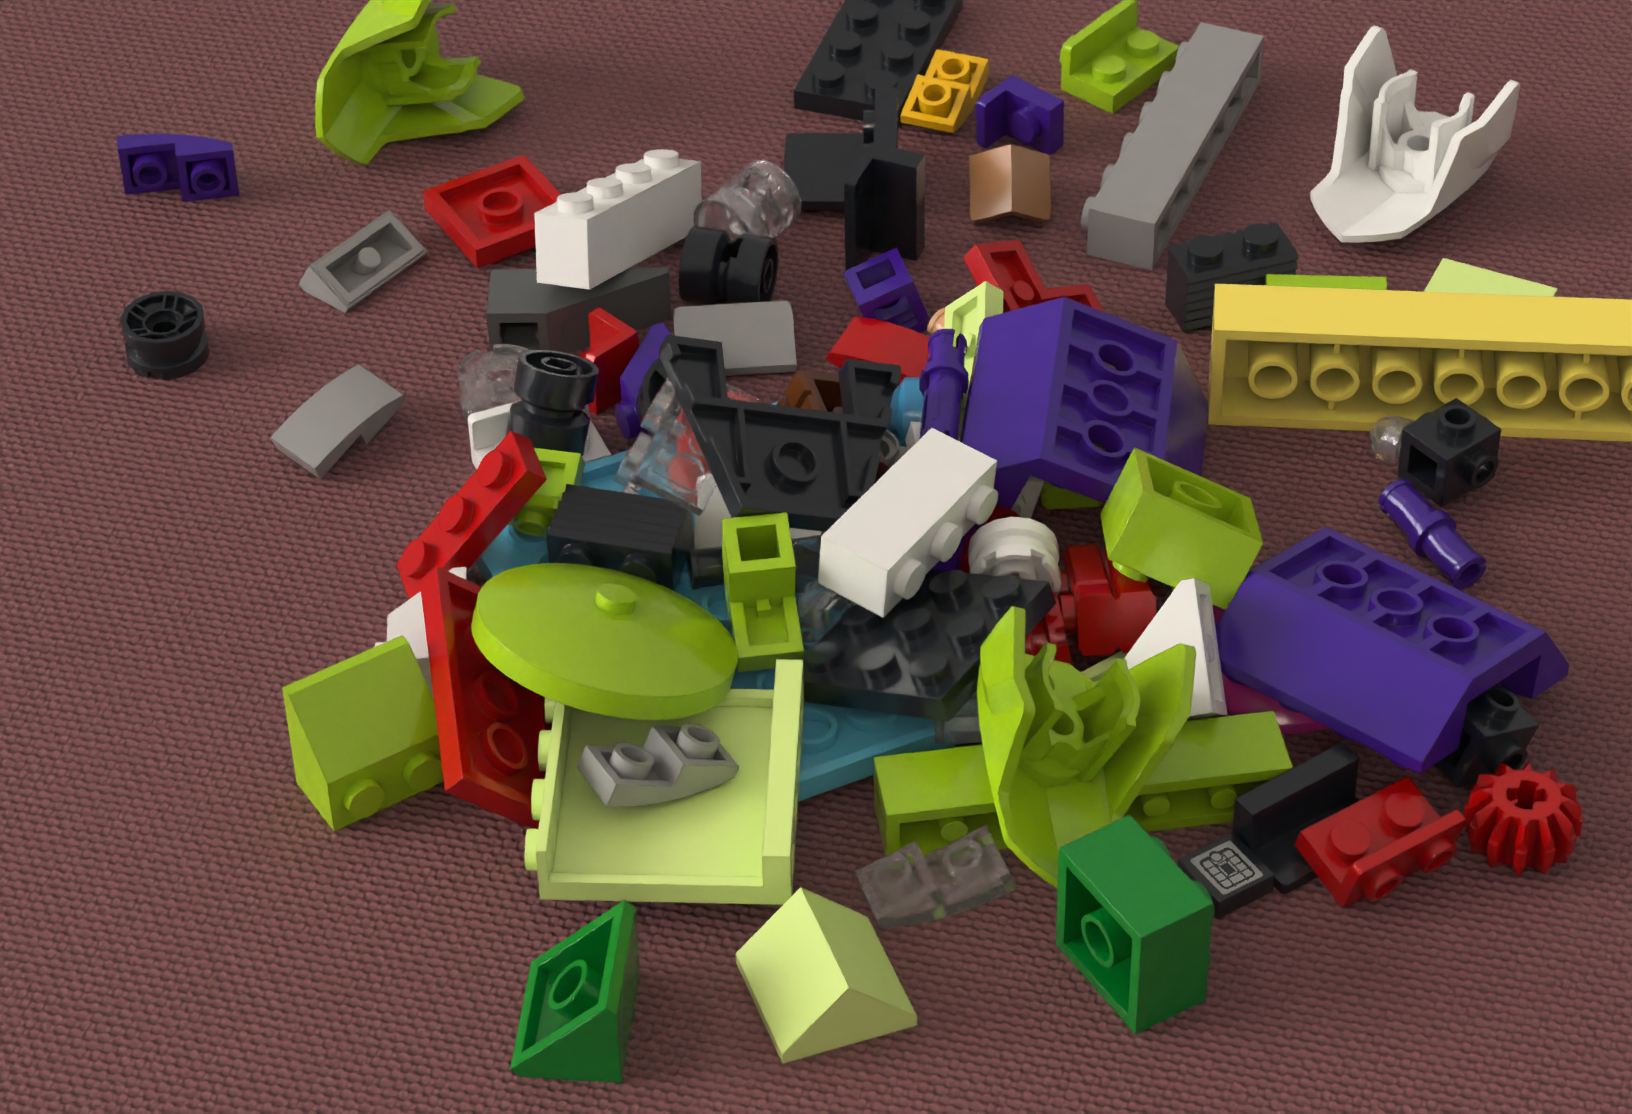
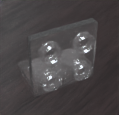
[613,377,759,516]

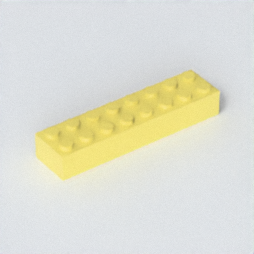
[1208,284,1632,442]

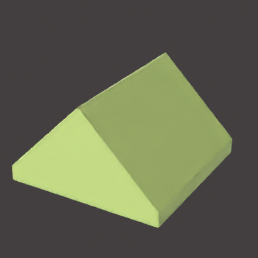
[736,887,917,1064]

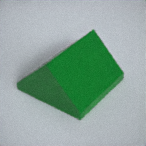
[510,900,640,1083]

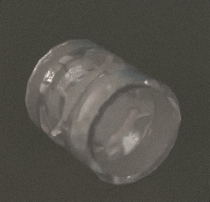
[693,160,801,241]

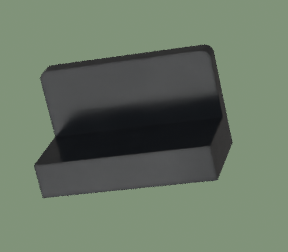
[844,142,925,271]
[1232,742,1360,894]

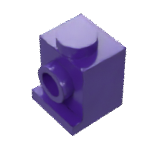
[843,247,930,333]

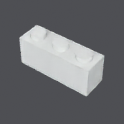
[818,428,998,618]

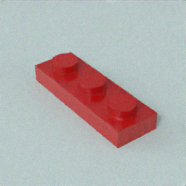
[396,430,547,599]

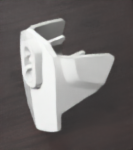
[1310,25,1520,243]

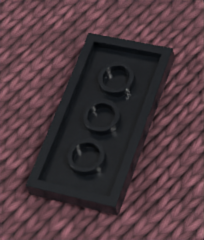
[794,0,963,127]

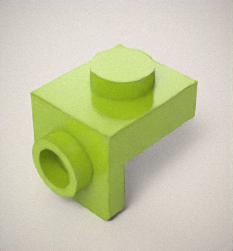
[508,448,585,536]

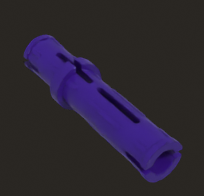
[919,329,969,441]

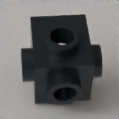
[1398,398,1501,508]
[1435,683,1539,788]

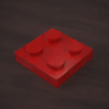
[423,154,561,269]

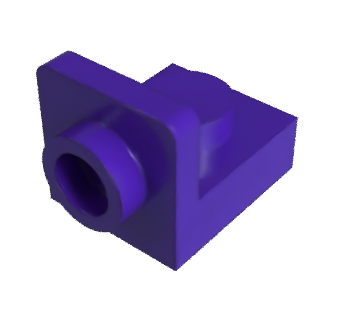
[975,75,1064,155]

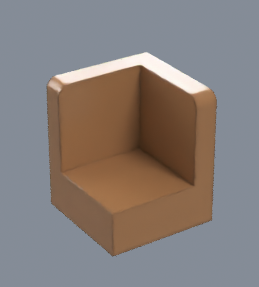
[969,144,1051,223]

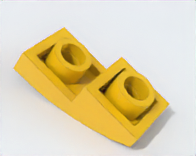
[900,49,990,133]

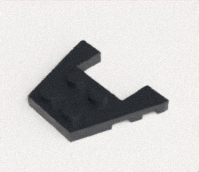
[659,335,901,532]

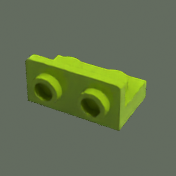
[1059,0,1179,114]

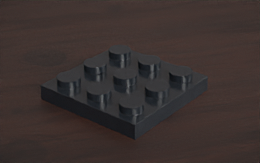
[801,569,1056,721]

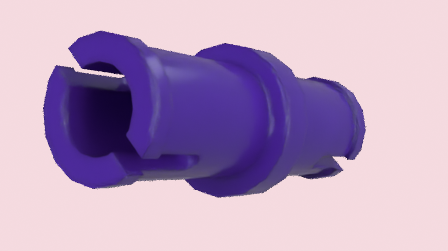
[1378,479,1487,590]

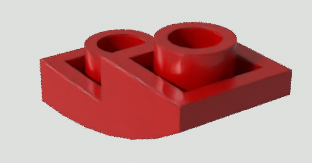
[826,316,930,386]

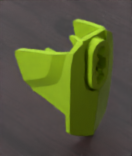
[315,0,525,165]
[977,606,1196,888]

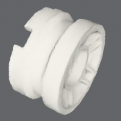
[968,517,1061,597]

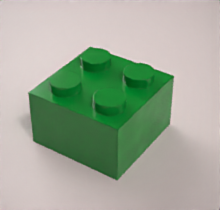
[1056,815,1215,1035]

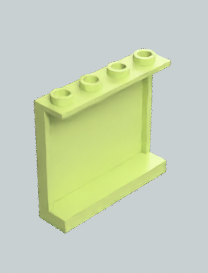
[525,659,804,905]

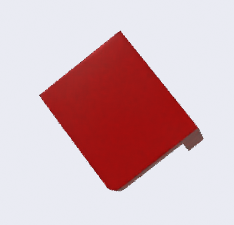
[579,307,639,415]

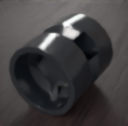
[678,226,779,305]
[505,350,599,456]

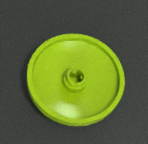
[471,563,738,720]

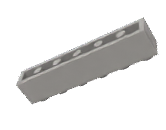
[1081,22,1264,271]

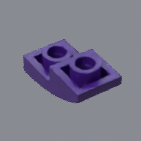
[117,134,240,202]

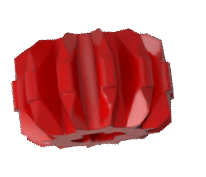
[1463,761,1583,877]

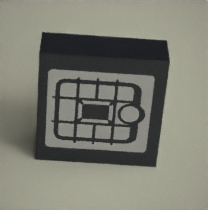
[1177,832,1275,919]

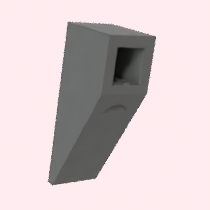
[486,267,671,360]

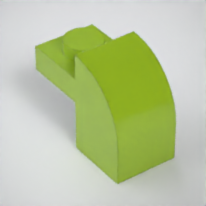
[722,512,804,672]

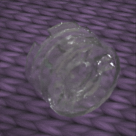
[458,344,530,424]

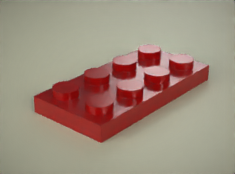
[420,566,552,829]

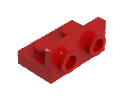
[1294,776,1467,909]

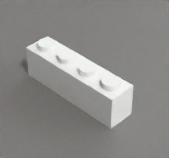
[534,149,702,290]

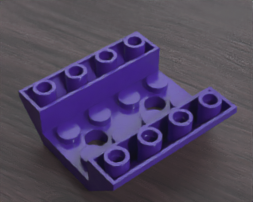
[960,297,1209,510]
[1215,527,1570,774]

